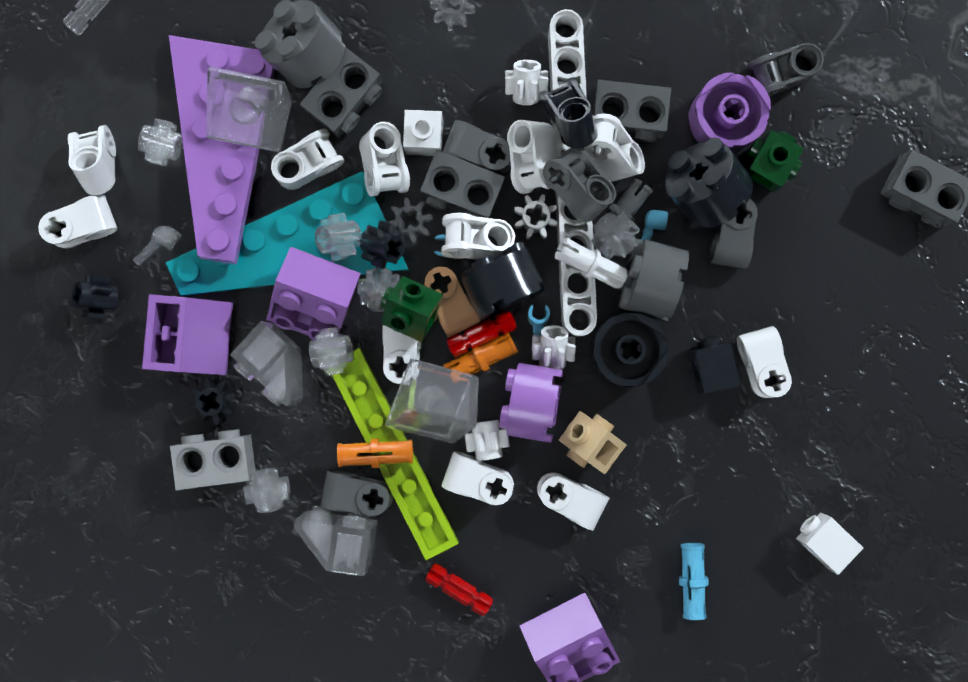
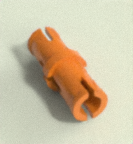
[443,333,518,385]
[337,438,413,468]

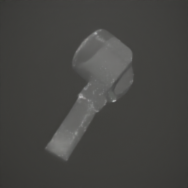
[133,226,181,265]

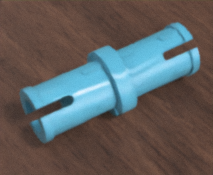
[679,543,709,620]

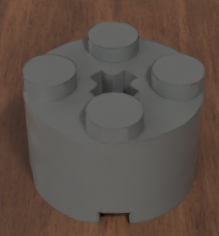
[255,0,345,88]
[618,238,689,322]

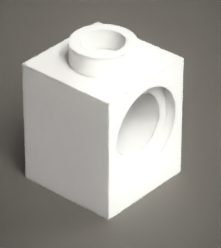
[403,110,443,156]
[796,512,863,575]

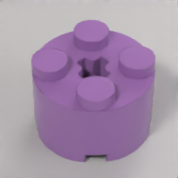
[688,73,771,153]
[499,363,563,443]

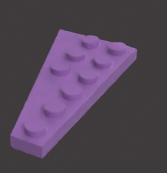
[169,35,275,265]

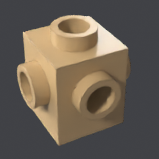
[559,411,626,474]

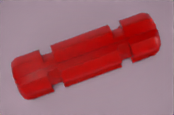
[446,311,517,357]
[425,564,493,616]

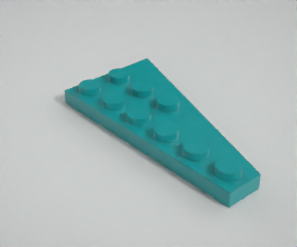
[166,171,409,296]

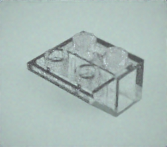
[230,321,303,406]
[294,506,378,576]

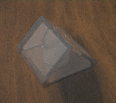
[207,66,292,152]
[385,358,479,443]

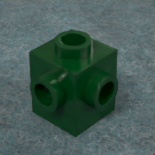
[745,130,804,192]
[380,276,443,343]

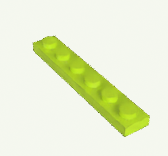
[327,348,459,560]

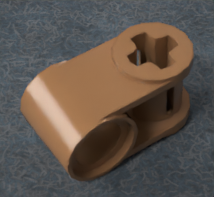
[424,267,480,338]

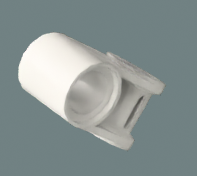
[584,113,645,182]
[507,120,560,194]
[359,122,410,196]
[68,125,116,196]
[271,128,345,190]
[38,194,118,249]
[441,213,515,260]
[383,325,421,385]
[737,326,792,398]
[441,451,514,505]
[537,472,609,531]

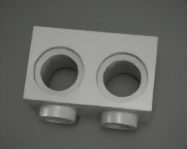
[170,429,256,490]

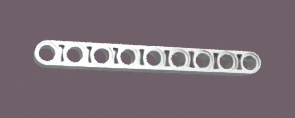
[548,9,597,337]

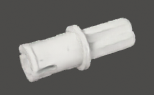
[555,237,628,288]

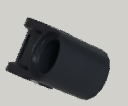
[539,77,598,149]

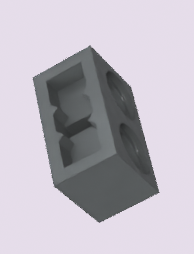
[300,47,383,138]
[592,80,671,143]
[880,149,968,228]
[420,150,505,219]

